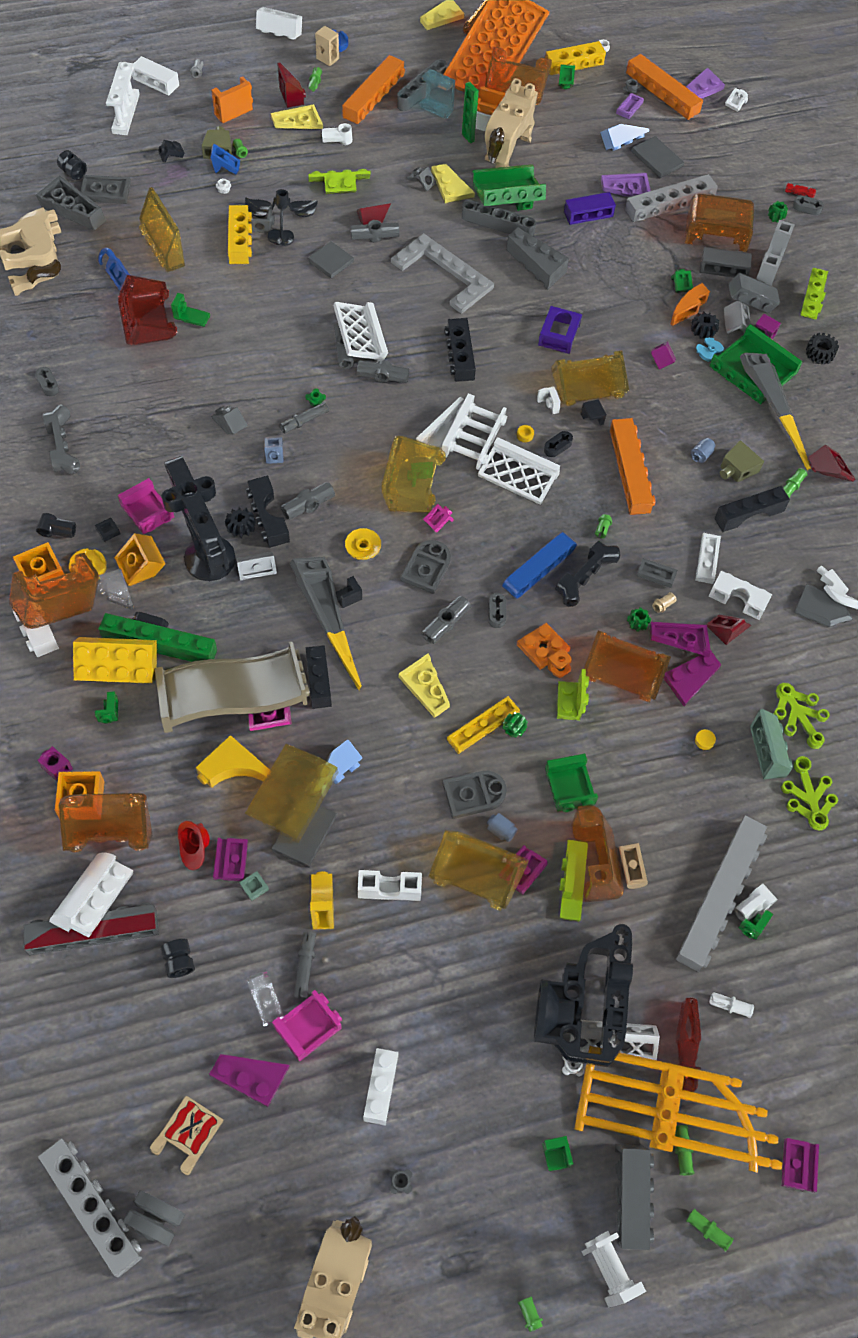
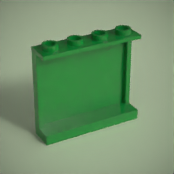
[472,164,546,206]
[709,324,803,404]

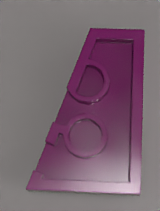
[650,622,711,657]
[663,651,721,707]
[209,1054,290,1107]

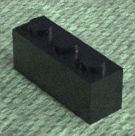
[305,645,332,709]

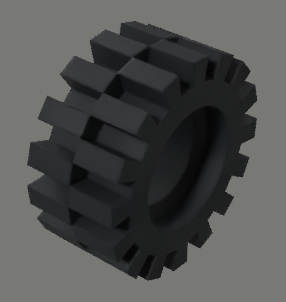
[806,333,839,364]

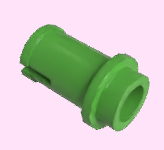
[232,139,248,158]
[595,514,612,538]
[518,1297,543,1332]

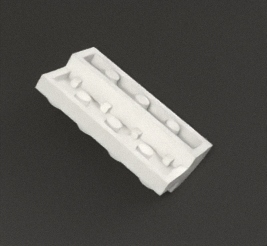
[49,853,133,938]

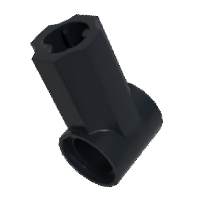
[36,513,76,538]

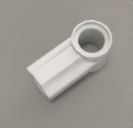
[322,123,353,145]
[734,884,778,921]

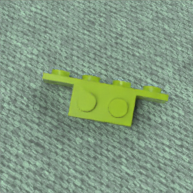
[308,169,371,194]
[801,268,828,319]
[559,840,588,922]

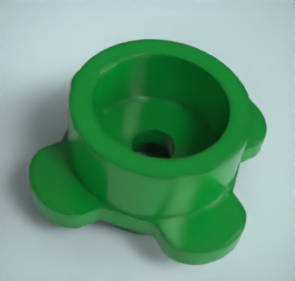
[305,389,326,406]

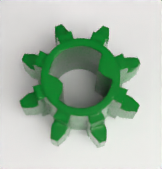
[768,201,788,223]
[627,607,651,632]
[502,712,528,738]

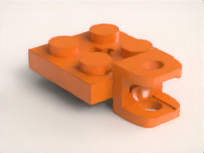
[517,623,572,678]

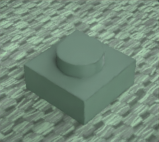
[239,871,269,901]

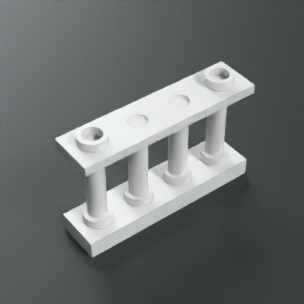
[106,62,140,135]
[440,393,508,470]
[581,1231,646,1308]

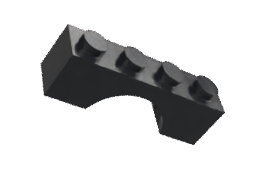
[246,475,290,548]
[714,486,790,533]

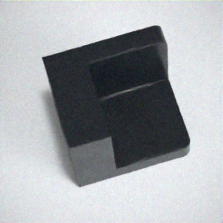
[581,399,607,425]
[335,576,362,608]

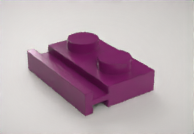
[213,838,248,881]
[499,845,548,895]
[781,1138,819,1193]

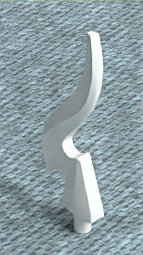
[817,566,858,609]

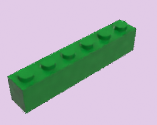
[98,613,217,662]

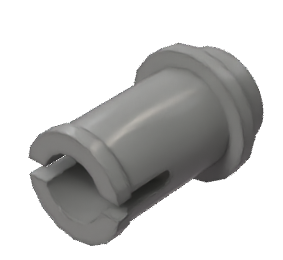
[190,59,204,78]

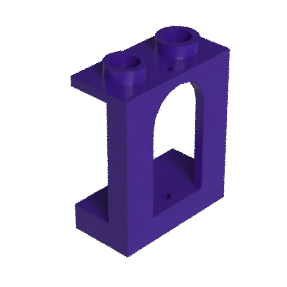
[538,306,582,354]

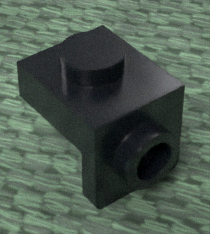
[158,140,185,162]

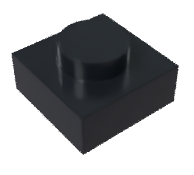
[95,517,121,542]

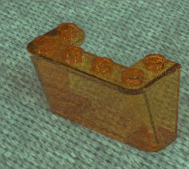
[59,793,153,852]
[571,806,624,902]

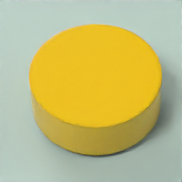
[516,425,534,443]
[695,729,716,750]

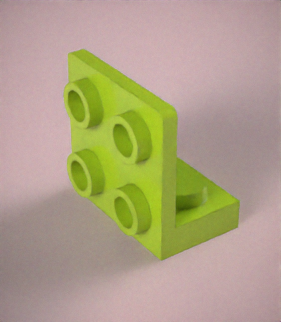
[557,669,589,720]

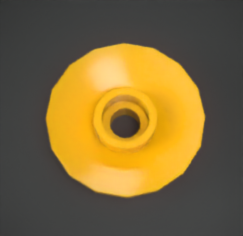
[345,528,381,560]

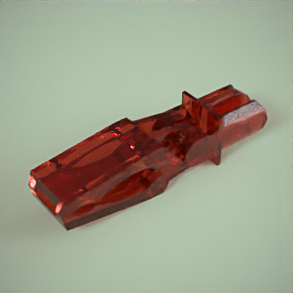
[676,997,701,1092]

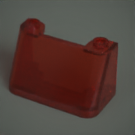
[118,275,177,345]

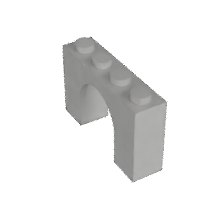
[756,220,795,286]

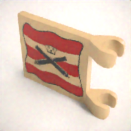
[150,1096,224,1175]

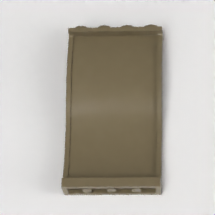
[155,642,310,733]

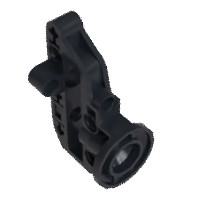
[161,456,236,582]
[534,924,633,1067]

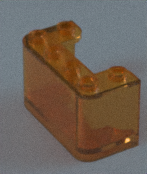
[685,194,754,252]
[9,553,99,629]

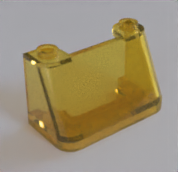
[551,351,630,406]
[382,436,446,512]
[428,830,529,911]

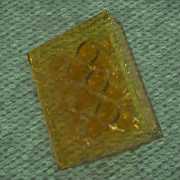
[139,187,185,272]
[245,744,339,843]

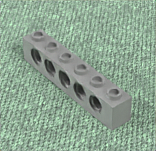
[625,174,718,222]
[38,1139,142,1278]

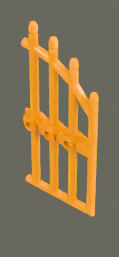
[574,1045,782,1173]

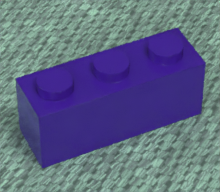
[564,192,616,225]

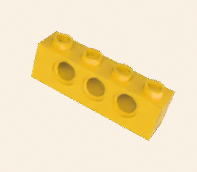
[544,41,606,75]
[228,205,252,264]

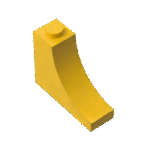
[196,735,274,788]
[310,871,334,930]

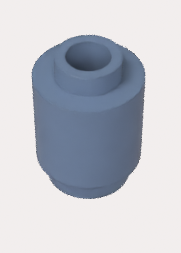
[691,438,715,463]
[487,813,518,842]

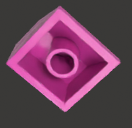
[248,706,292,731]

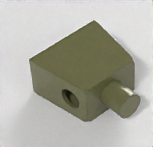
[202,126,232,159]
[720,440,764,482]

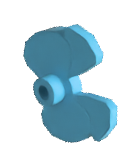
[696,338,724,362]

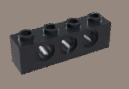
[444,318,476,382]

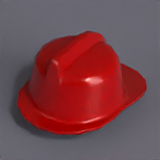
[177,820,210,870]

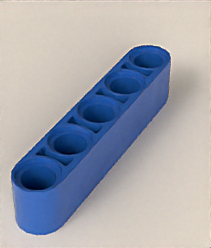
[502,532,577,599]

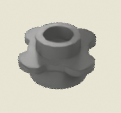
[623,79,640,93]
[390,1169,412,1194]

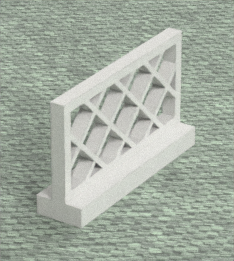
[333,302,388,363]
[478,437,560,505]

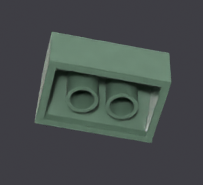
[750,709,793,780]

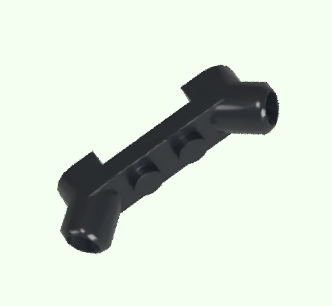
[555,541,620,607]

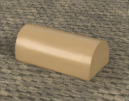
[619,843,648,889]

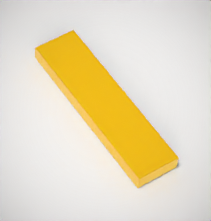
[447,696,520,754]

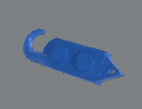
[98,248,133,293]

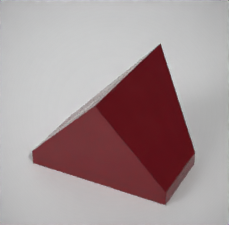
[357,203,391,225]
[706,614,751,645]

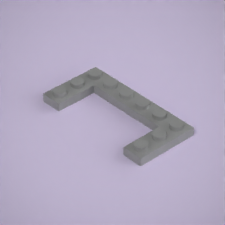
[391,233,494,314]

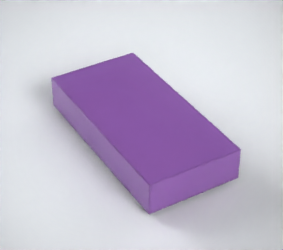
[616,93,644,119]

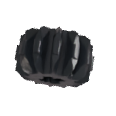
[691,311,719,339]
[225,507,256,539]

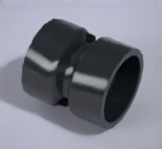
[57,150,87,180]
[161,939,195,978]

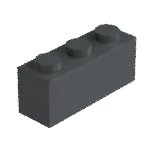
[700,247,752,278]
[729,273,780,313]

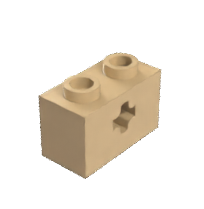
[315,26,339,66]

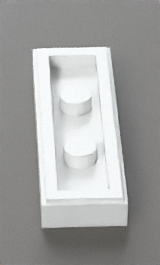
[695,533,721,584]

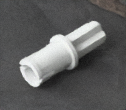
[709,992,754,1018]

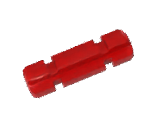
[785,183,816,198]

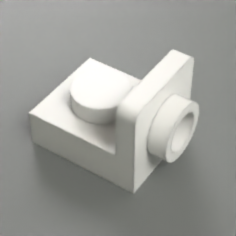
[725,88,748,112]
[537,387,561,414]

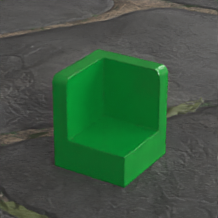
[542,1136,573,1172]

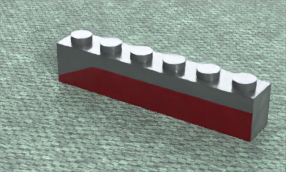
[24,903,159,956]

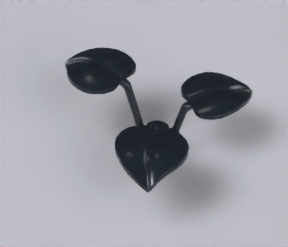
[245,189,318,246]

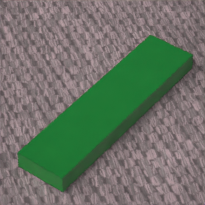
[462,82,479,143]

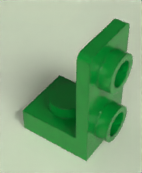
[171,293,210,327]

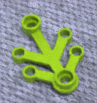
[773,683,830,749]
[781,756,838,831]

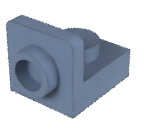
[265,437,284,464]

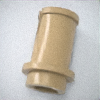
[652,592,677,613]

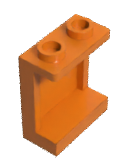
[211,76,253,124]
[477,86,506,115]

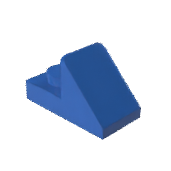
[210,144,241,175]

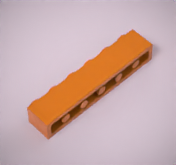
[626,54,703,120]
[342,55,405,124]
[610,418,655,515]

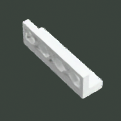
[415,397,473,460]
[570,1020,660,1060]

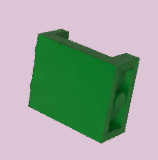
[545,753,598,812]

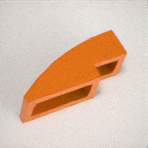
[671,283,710,326]

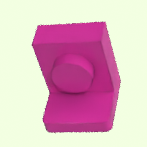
[423,504,454,533]

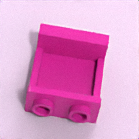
[118,478,174,535]
[272,990,342,1062]

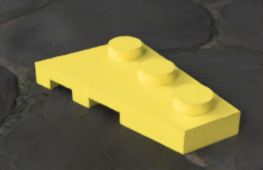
[420,0,464,30]
[271,104,323,129]
[431,164,475,203]
[398,653,450,718]

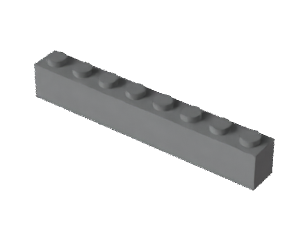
[675,815,768,972]

